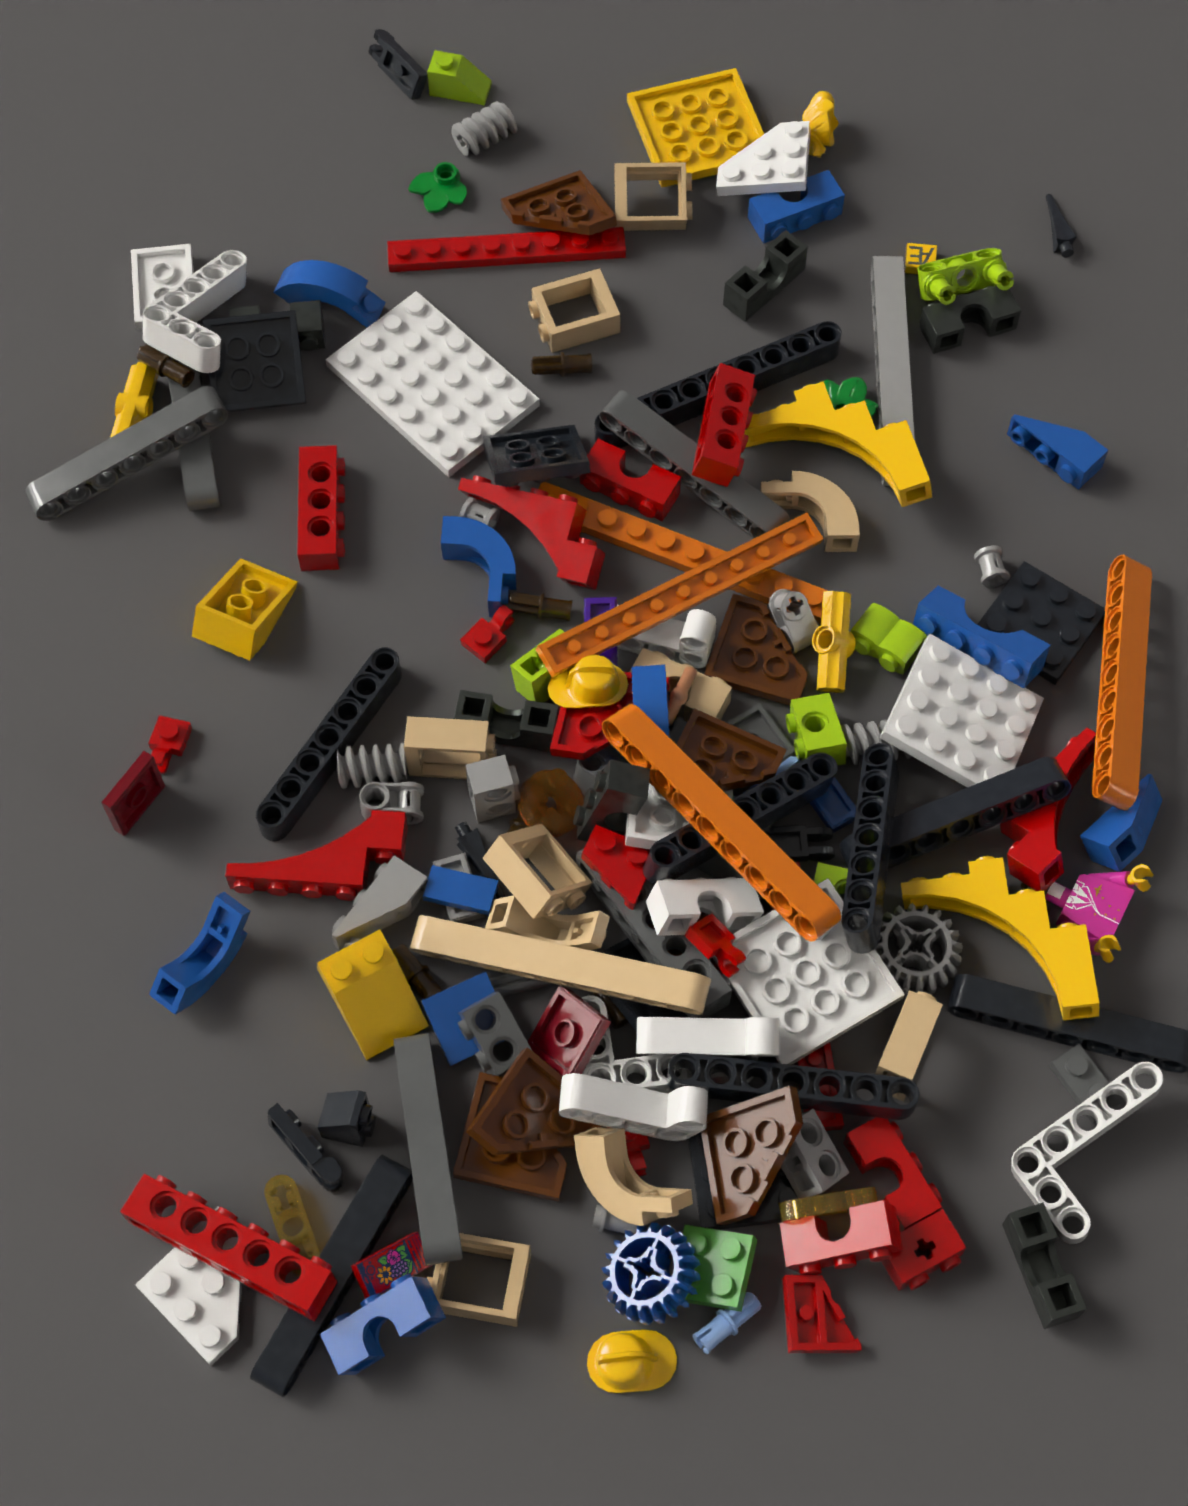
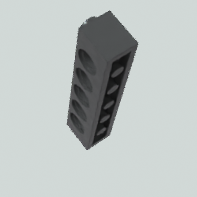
[576,848,732,1018]

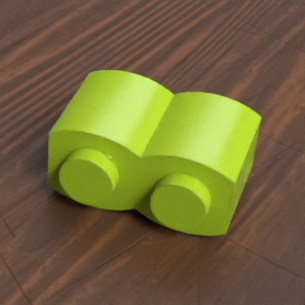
[851,603,927,674]

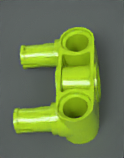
[917,248,1014,305]

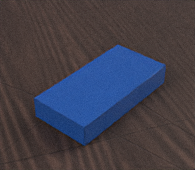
[810,777,856,833]
[423,865,499,916]

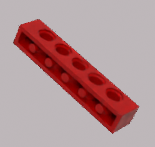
[120,1173,337,1322]

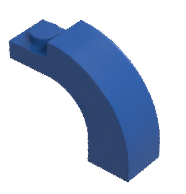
[273,260,386,328]
[441,516,517,617]
[632,665,670,738]
[149,892,251,1015]

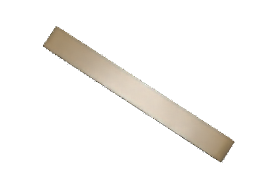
[410,915,711,1015]

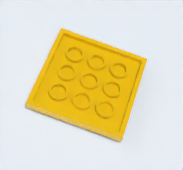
[627,68,764,188]

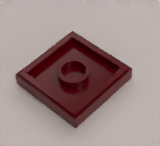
[101,751,165,836]
[528,985,611,1076]

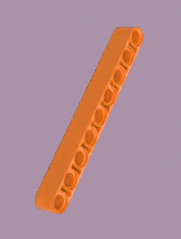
[1092,554,1152,811]
[602,704,841,942]

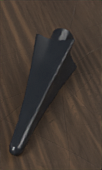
[1046,194,1077,258]
[455,821,506,899]

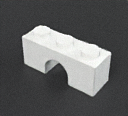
[646,877,764,936]

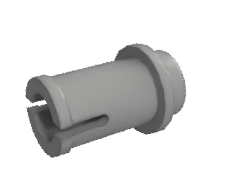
[592,1205,637,1234]

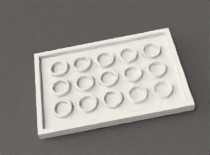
[325,291,540,477]

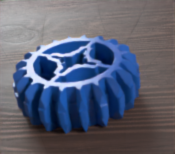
[601,1222,701,1326]

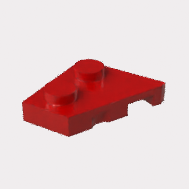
[581,825,650,910]
[782,1275,862,1353]

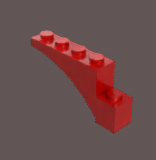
[458,475,606,590]
[1000,727,1096,892]
[225,810,408,901]

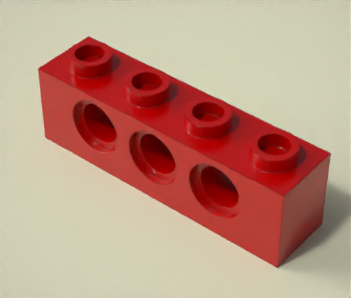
[692,363,757,487]
[297,445,345,571]

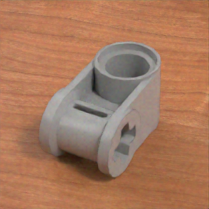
[769,589,819,654]
[359,782,425,825]

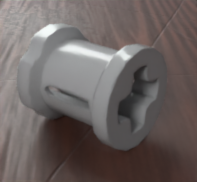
[459,497,500,529]
[974,545,1010,588]

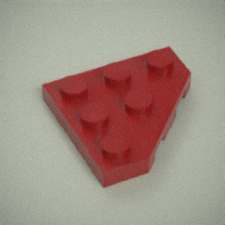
[550,671,670,760]

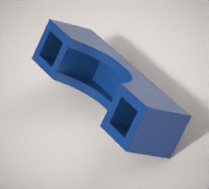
[913,585,1051,688]

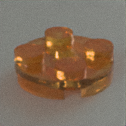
[518,768,584,837]

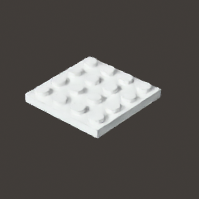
[879,634,1044,787]
[712,879,905,1065]

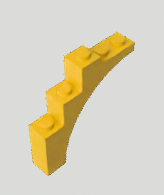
[745,381,932,507]
[901,856,1099,1021]

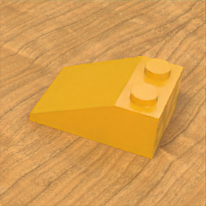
[192,558,298,661]
[317,929,429,1061]

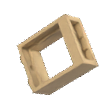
[614,162,692,231]
[528,268,620,353]
[404,716,497,779]
[483,824,593,919]
[875,990,943,1102]
[427,1233,531,1327]

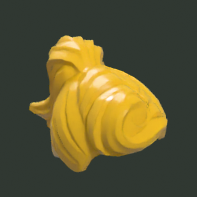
[802,91,839,158]

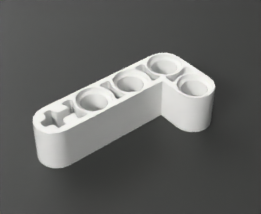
[617,605,716,668]
[636,1017,780,1057]
[559,1073,708,1141]

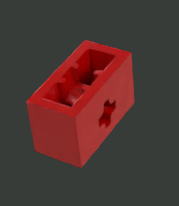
[881,1209,967,1291]

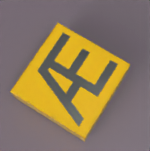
[905,243,937,274]

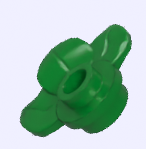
[408,162,467,213]
[824,377,878,417]

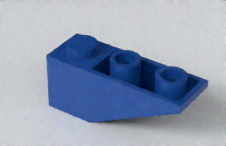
[1007,414,1108,490]
[1080,774,1162,872]

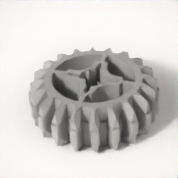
[875,903,963,994]

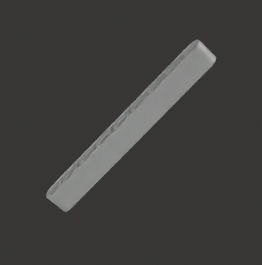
[871,256,915,486]

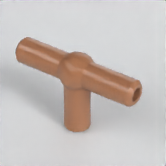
[668,666,697,726]

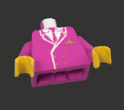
[1045,864,1154,963]

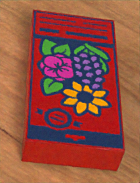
[351,1232,432,1299]

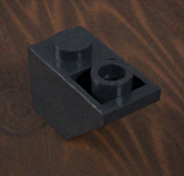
[318,1090,376,1147]

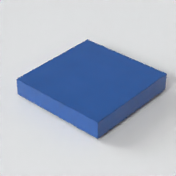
[421,972,504,1066]

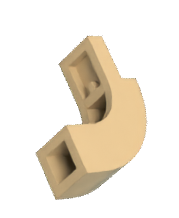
[760,471,860,552]
[485,895,610,951]
[574,1127,693,1226]

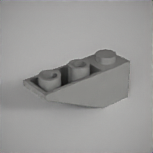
[332,856,428,950]

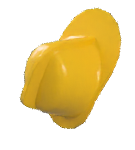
[548,655,628,709]
[587,1330,677,1393]

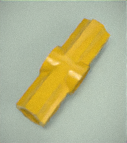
[110,362,158,438]
[812,591,856,693]

